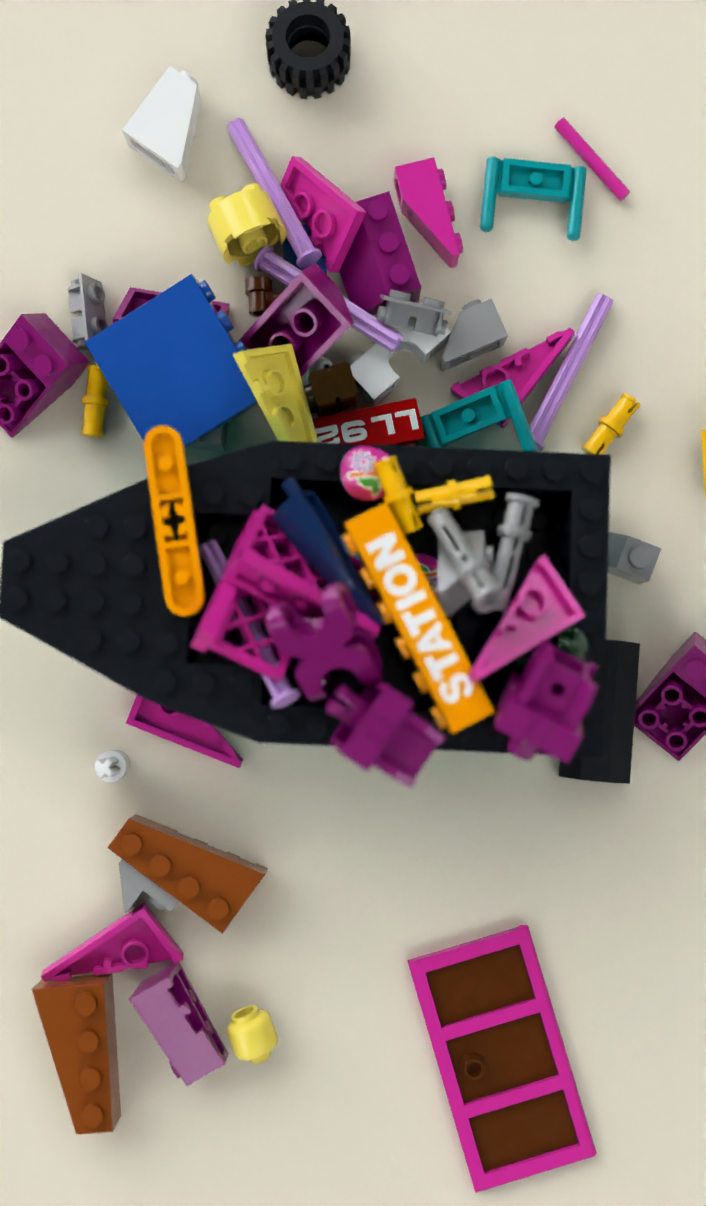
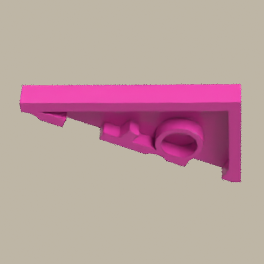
[450,327,575,429]
[126,695,243,768]
[41,902,184,982]

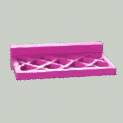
[225,504,382,639]
[190,509,321,682]

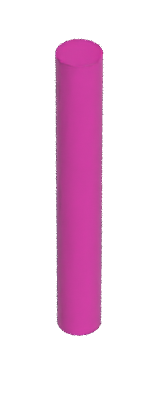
[554,118,630,202]

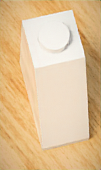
[122,66,201,182]

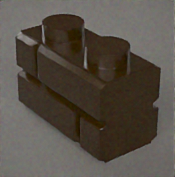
[303,362,358,418]

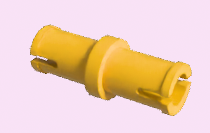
[81,365,110,438]
[581,393,641,454]
[373,455,424,535]
[414,475,494,515]

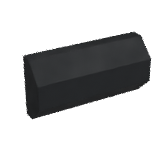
[559,639,640,784]

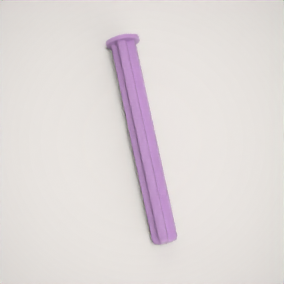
[227,118,322,268]
[254,245,403,352]
[530,293,613,451]
[199,540,300,709]

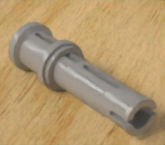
[488,493,540,612]
[427,507,508,613]

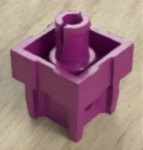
[494,639,597,764]
[325,681,445,788]

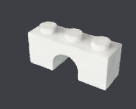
[347,303,451,407]

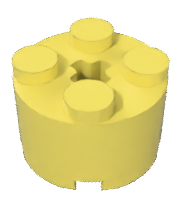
[207,183,287,266]

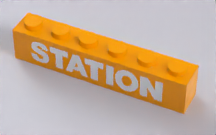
[341,502,495,734]

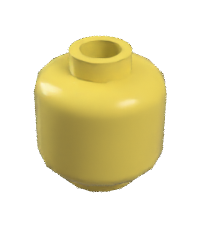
[227,1005,278,1064]

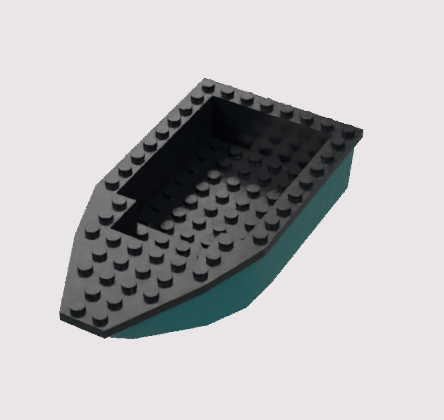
[0,441,611,757]

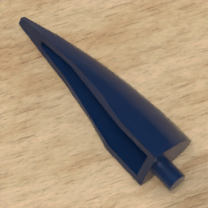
[272,477,386,626]

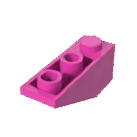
[393,157,463,268]

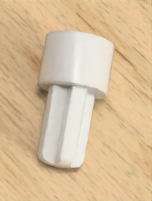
[94,750,130,782]

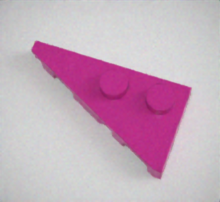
[468,554,586,684]

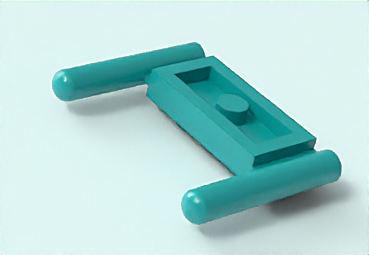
[480,157,587,241]
[420,379,537,452]

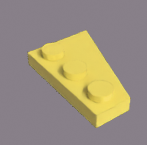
[232,344,318,443]

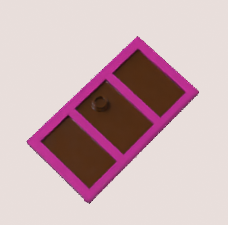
[407,925,597,1193]

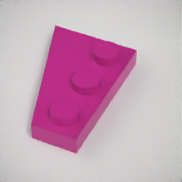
[280,156,367,273]

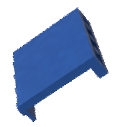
[85,274,258,448]

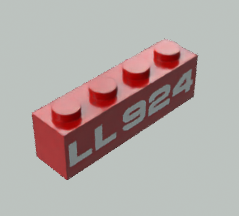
[312,398,425,447]

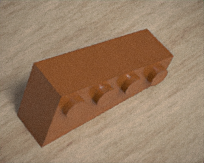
[107,814,268,934]
[32,973,121,1135]

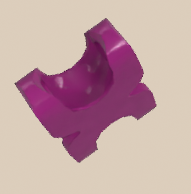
[267,582,383,701]

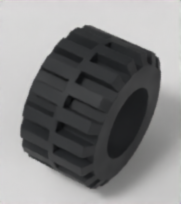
[265,0,351,99]

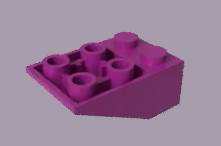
[0,313,90,438]
[634,632,706,761]

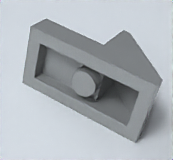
[119,859,179,913]

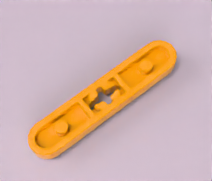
[144,425,205,617]

